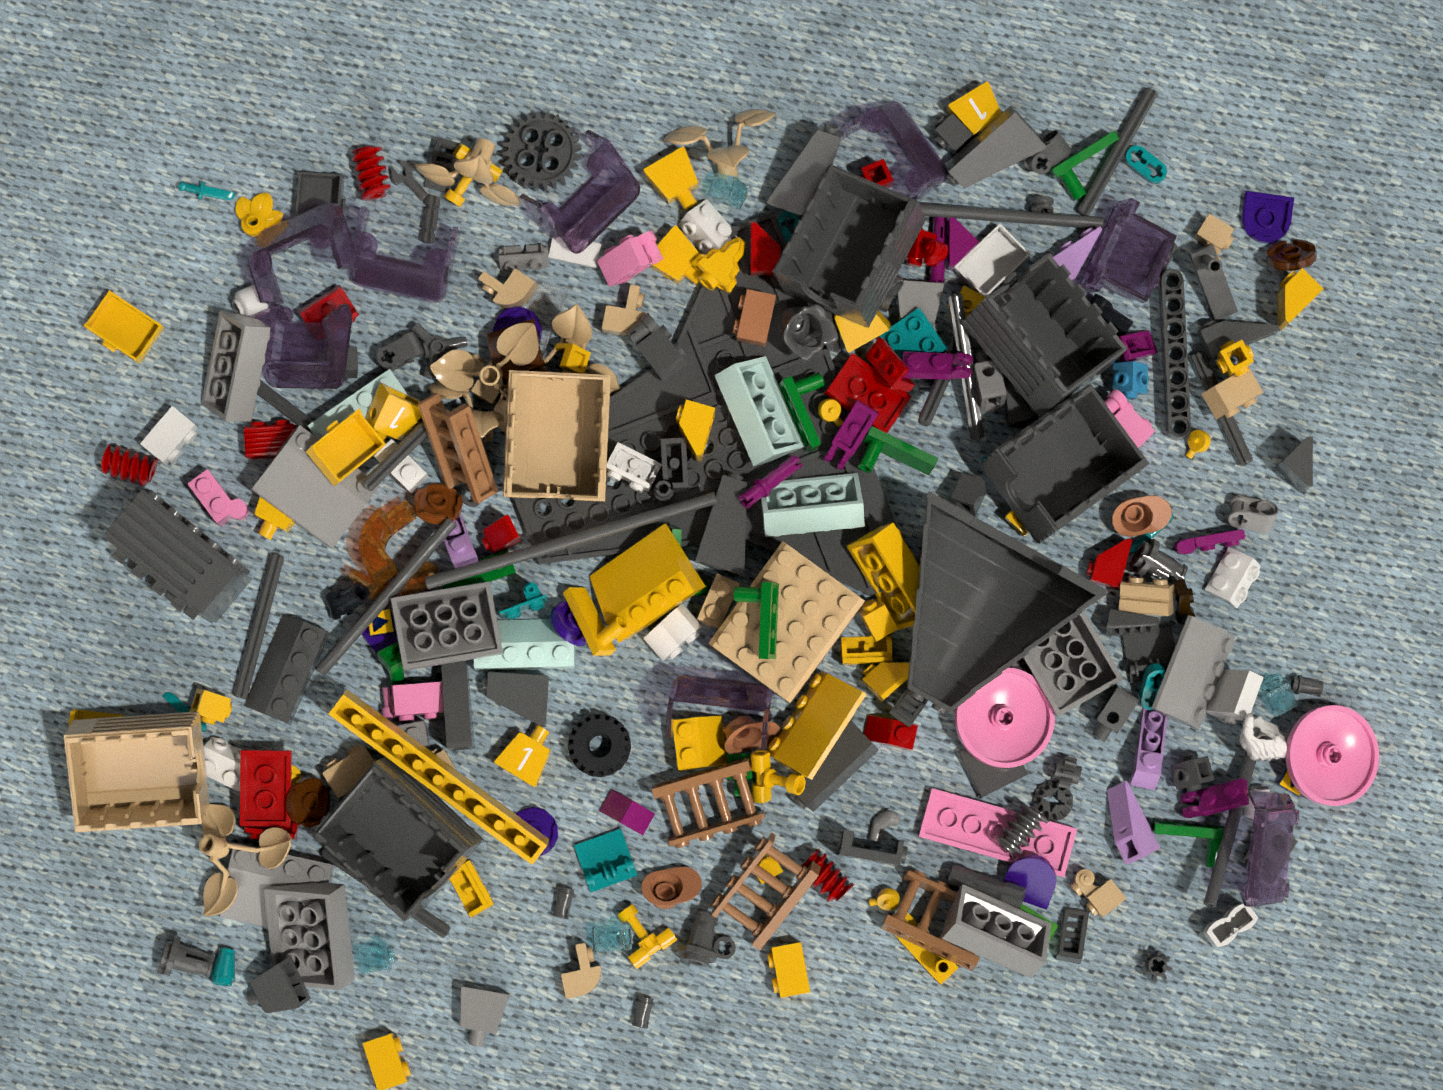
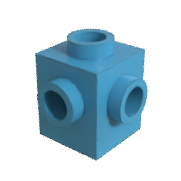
[1112,361,1149,400]

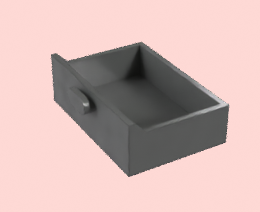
[294,172,346,240]

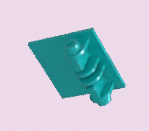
[880,307,947,361]
[499,582,549,621]
[574,828,638,893]

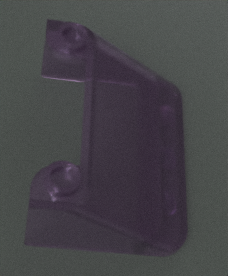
[251,304,353,389]

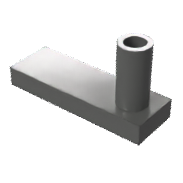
[1188,243,1238,321]

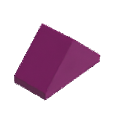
[948,217,979,270]
[1119,330,1158,362]
[600,789,655,836]

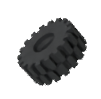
[568,714,631,777]

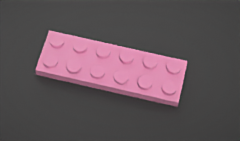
[918,788,1077,877]

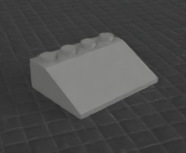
[251,425,380,549]
[391,582,503,671]
[1023,611,1123,717]
[220,843,335,928]
[263,882,355,990]

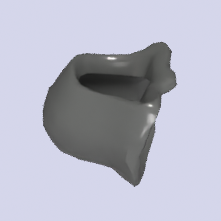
[780,304,838,362]

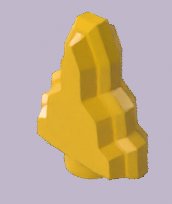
[691,237,745,293]

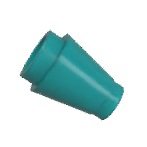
[210,948,235,987]

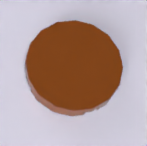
[413,483,463,524]

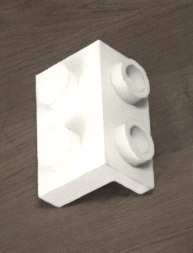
[679,199,737,255]
[606,442,662,493]
[1205,547,1261,608]
[204,737,245,792]

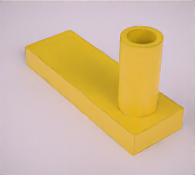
[563,587,628,656]
[895,913,959,985]

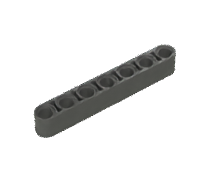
[1159,269,1191,441]

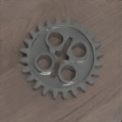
[502,111,582,192]

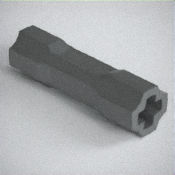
[948,864,1026,909]

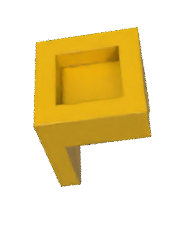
[554,343,591,374]

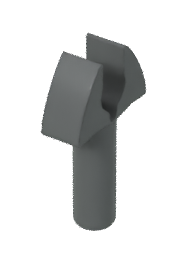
[391,160,428,201]

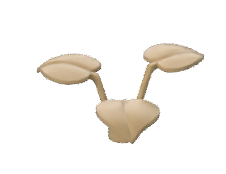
[663,109,776,180]
[415,138,523,206]
[531,304,621,395]
[430,323,539,432]
[428,378,508,442]
[199,804,291,916]

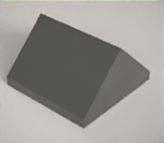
[1275,436,1313,492]

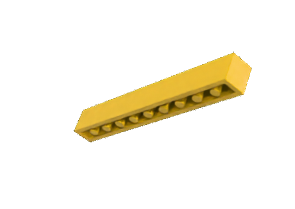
[329,689,549,865]

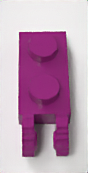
[903,352,973,380]
[824,400,879,471]
[1174,529,1246,555]
[1181,778,1249,818]

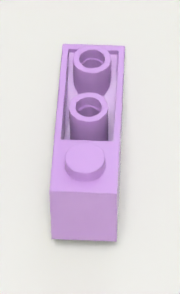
[1050,227,1102,282]
[438,501,479,568]
[1130,708,1167,790]
[1107,780,1160,865]

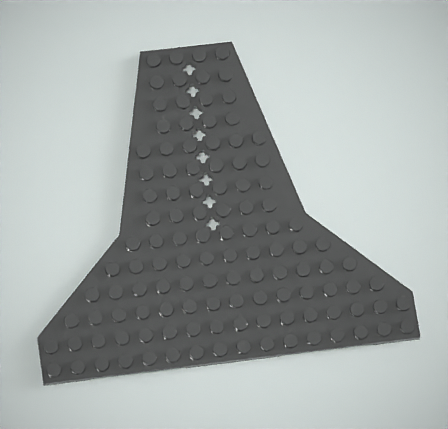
[503,212,898,596]

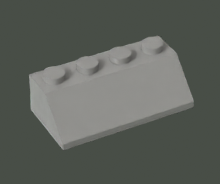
[201,310,271,422]
[1152,615,1235,730]
[942,884,1051,978]

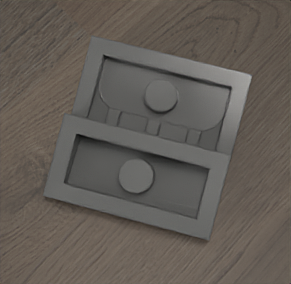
[958,750,1028,798]

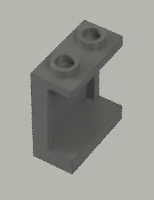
[838,830,908,866]

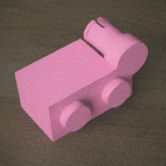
[597,231,664,287]
[1104,389,1155,448]
[188,469,248,527]
[382,682,444,721]

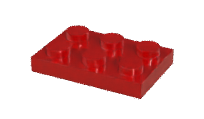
[824,353,911,433]
[240,750,292,826]

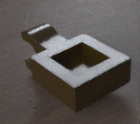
[1175,579,1196,624]

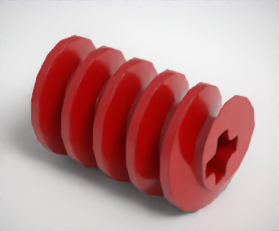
[352,146,391,201]
[101,443,158,487]
[801,848,854,902]

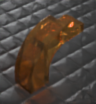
[359,500,416,587]
[348,561,439,605]

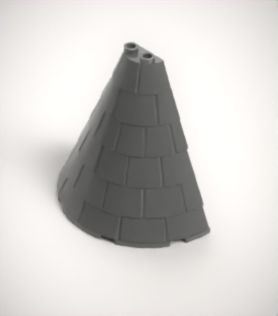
[907,491,1108,714]

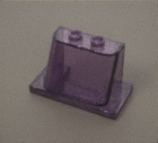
[1076,198,1177,303]

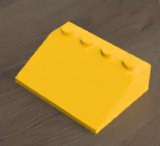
[589,523,706,643]
[768,671,867,780]

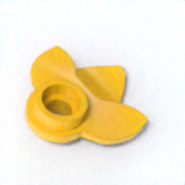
[235,192,284,237]

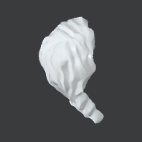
[1239,713,1287,762]

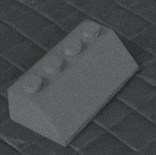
[245,614,330,725]

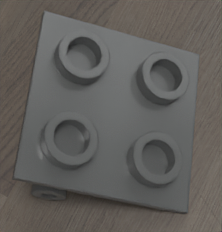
[1122,626,1175,683]

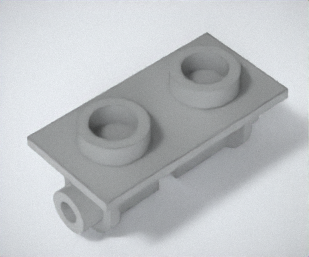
[499,244,550,272]

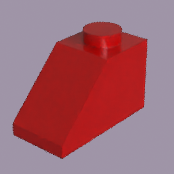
[751,222,781,276]
[481,514,522,554]
[1086,538,1132,590]
[864,715,918,751]

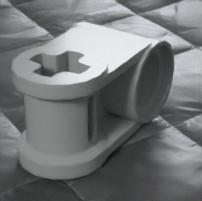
[1228,495,1279,533]

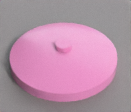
[955,667,1055,768]
[1285,705,1379,806]

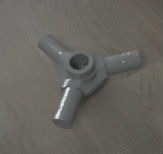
[412,323,468,379]

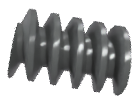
[994,803,1049,858]

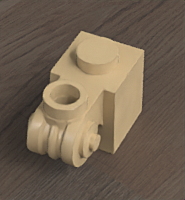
[1193,213,1234,261]
[1070,869,1127,917]

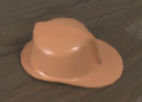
[1112,495,1171,537]
[723,715,780,754]
[642,867,702,909]

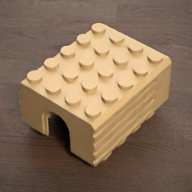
[502,370,611,501]
[709,541,865,703]
[64,712,209,832]

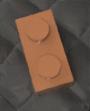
[733,289,776,347]

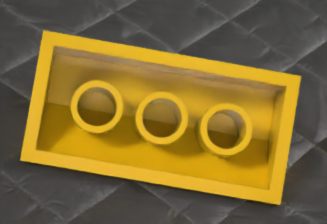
[847,523,920,630]

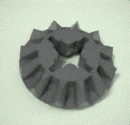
[1033,781,1073,821]

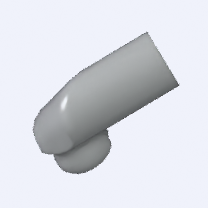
[869,810,900,842]

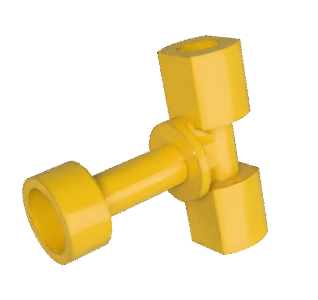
[444,143,503,207]
[751,750,806,803]
[617,904,677,969]

